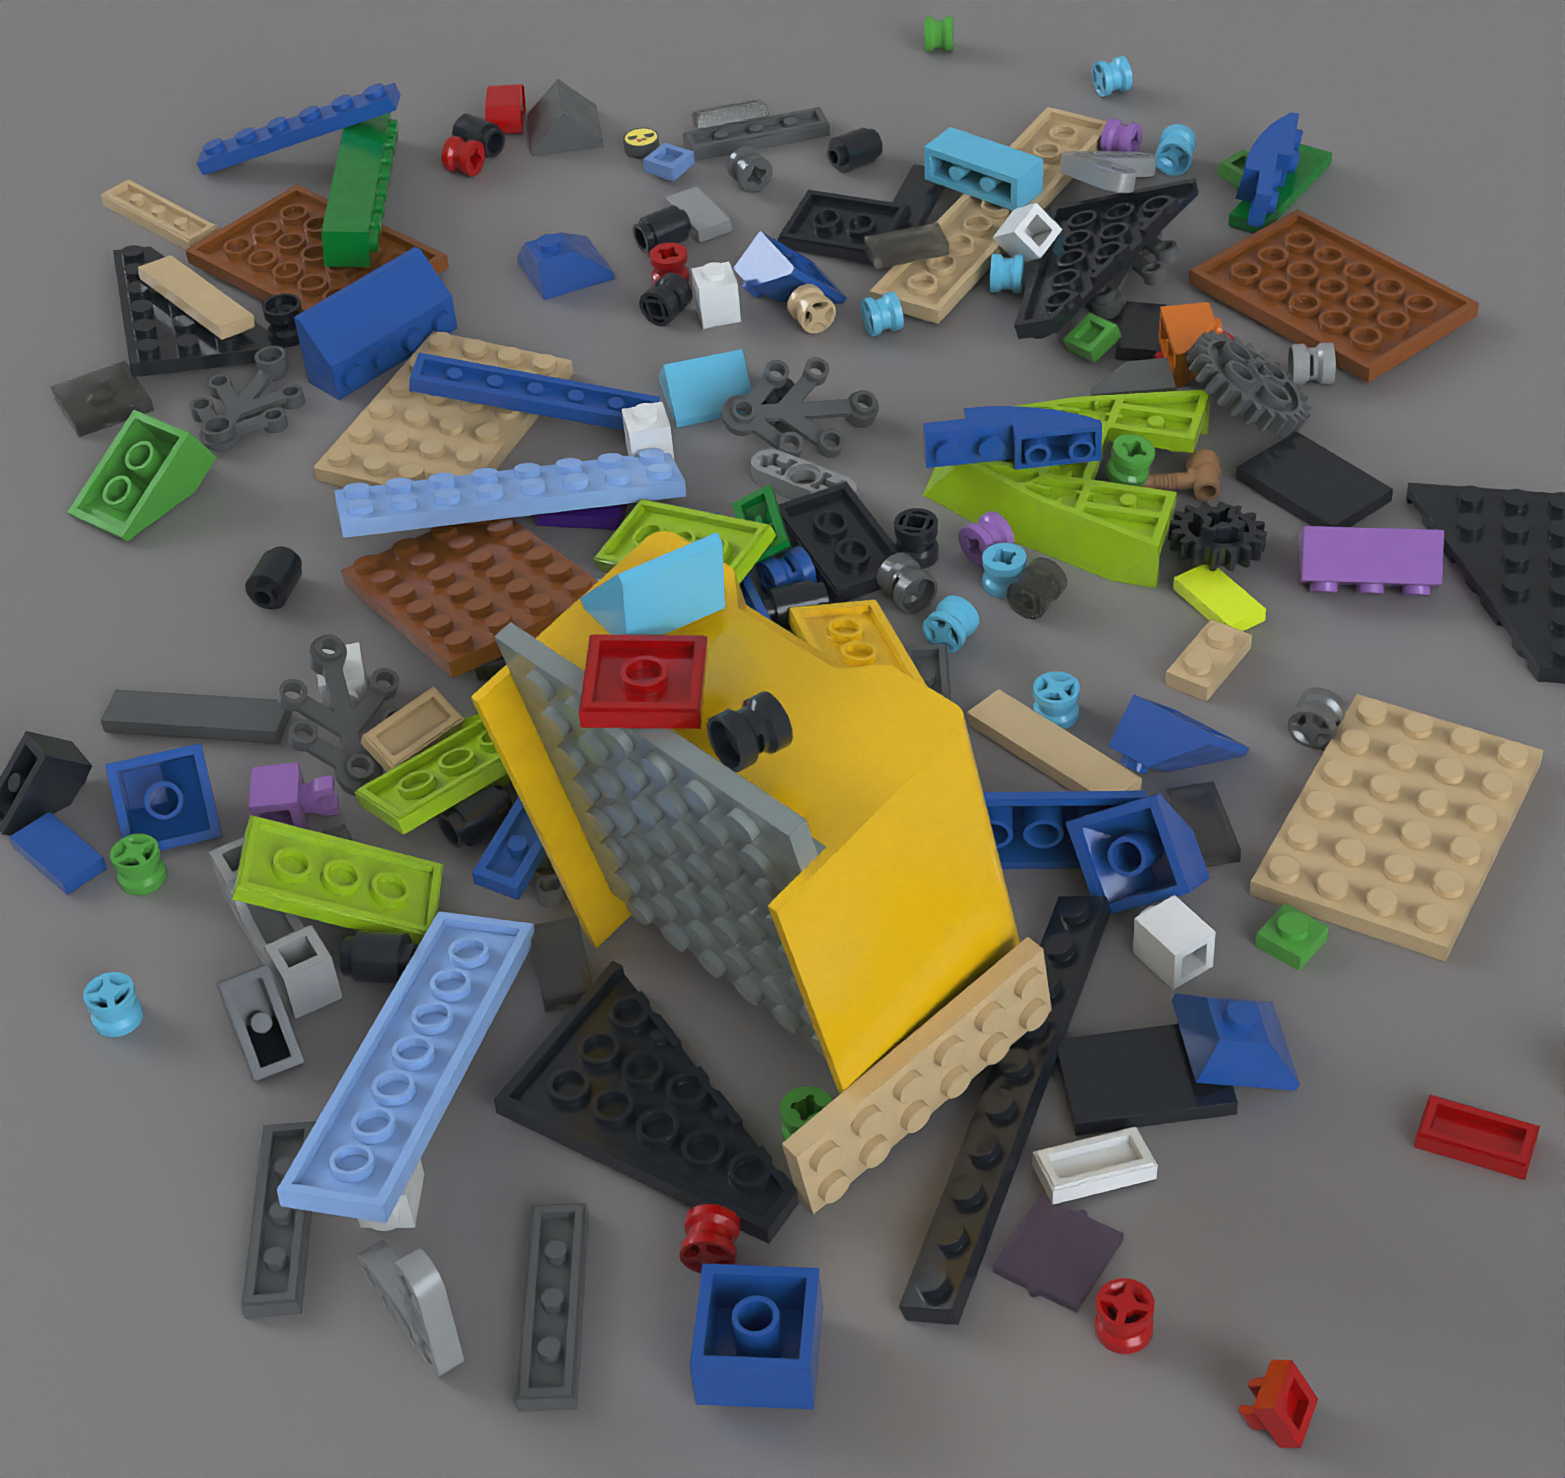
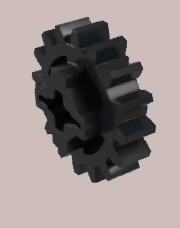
[1168,501,1267,571]

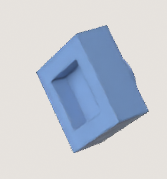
[643,142,695,181]

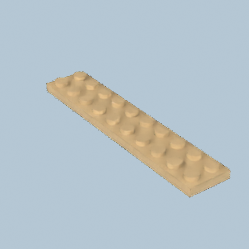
[869,107,1107,324]

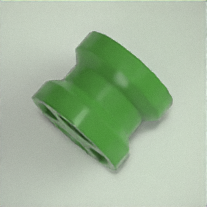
[924,16,954,52]
[1105,434,1156,487]
[110,833,167,895]
[780,1086,833,1141]

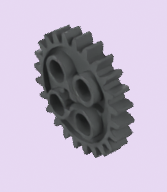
[1186,331,1311,437]

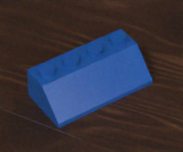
[294,247,458,400]
[983,791,1147,869]

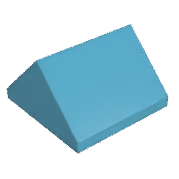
[658,349,752,428]
[580,532,725,635]

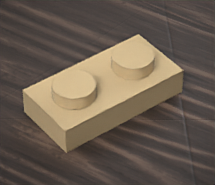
[1165,619,1252,702]

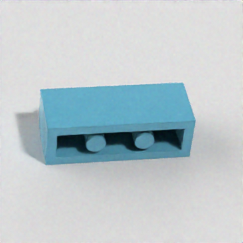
[924,127,1043,211]

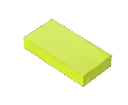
[1173,564,1266,631]

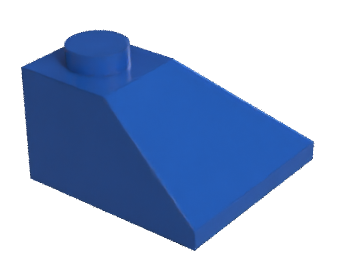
[733,231,847,304]
[517,232,615,300]
[1108,694,1250,775]
[105,743,223,851]
[1065,793,1210,914]
[1172,993,1300,1091]

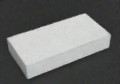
[1032,1126,1158,1205]

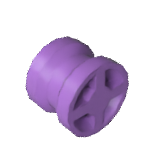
[1100,118,1143,152]
[958,511,1014,566]

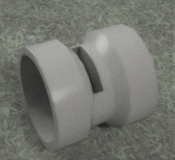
[1288,342,1336,385]

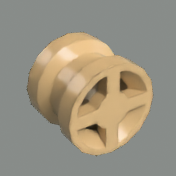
[787,284,836,334]

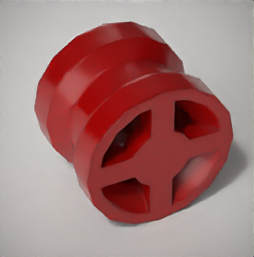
[441,135,485,177]
[649,242,690,285]
[679,1204,741,1273]
[1095,1278,1155,1354]

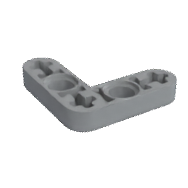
[1060,151,1157,193]
[751,449,858,559]
[356,1239,464,1377]

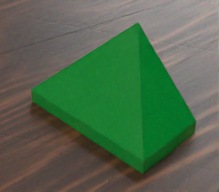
[732,484,791,565]

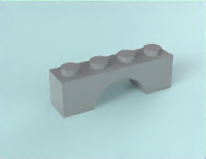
[209,837,343,1019]

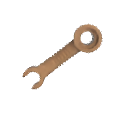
[1110,449,1221,501]

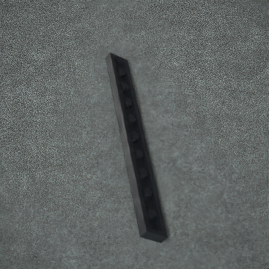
[899,896,1112,1325]

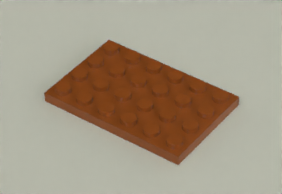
[185,184,449,312]
[1189,209,1479,383]
[341,518,598,678]

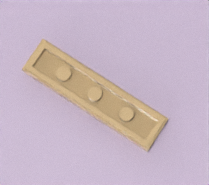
[101,179,219,250]
[138,255,255,340]
[967,689,1142,791]

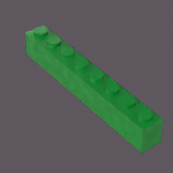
[321,112,398,267]

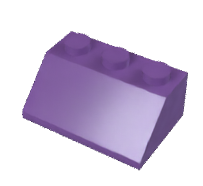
[1298,526,1444,596]

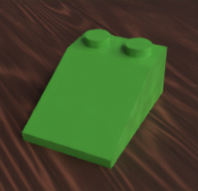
[67,410,217,541]

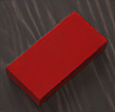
[1414,1094,1540,1180]

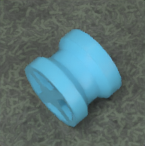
[1092,56,1133,97]
[990,253,1025,294]
[860,291,904,337]
[982,542,1027,598]
[922,595,980,653]
[1033,671,1080,729]
[83,972,144,1038]

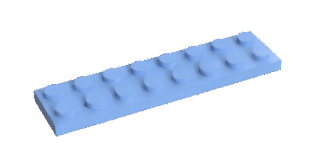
[334,448,686,538]
[277,911,535,1223]

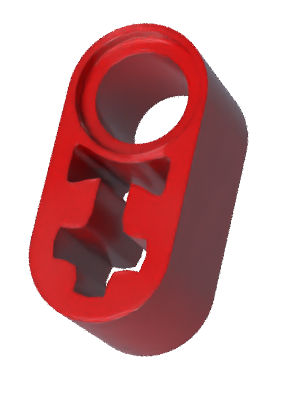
[485,84,526,135]

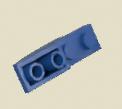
[1235,112,1303,228]
[923,406,1102,470]

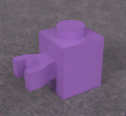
[249,762,339,829]

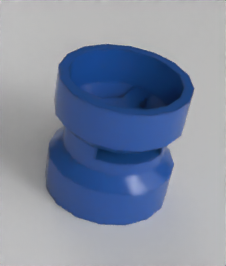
[756,545,817,597]

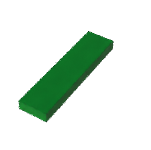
[1228,144,1332,233]

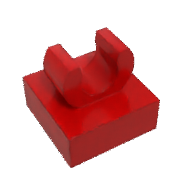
[1238,1360,1318,1448]

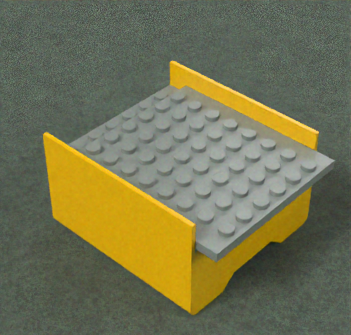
[471,531,1020,1095]

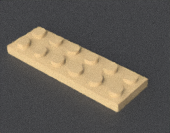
[782,937,1052,1215]

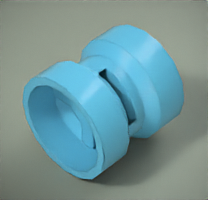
[1155,124,1197,176]

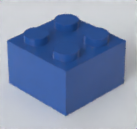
[690,1264,823,1410]

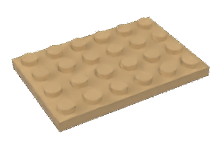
[313,331,574,487]
[1249,694,1544,962]

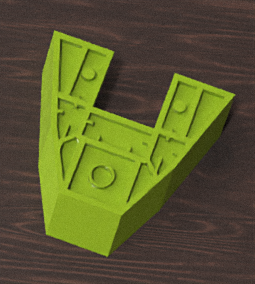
[923,389,1211,588]

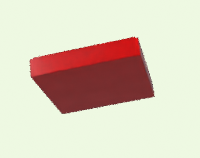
[579,634,708,729]

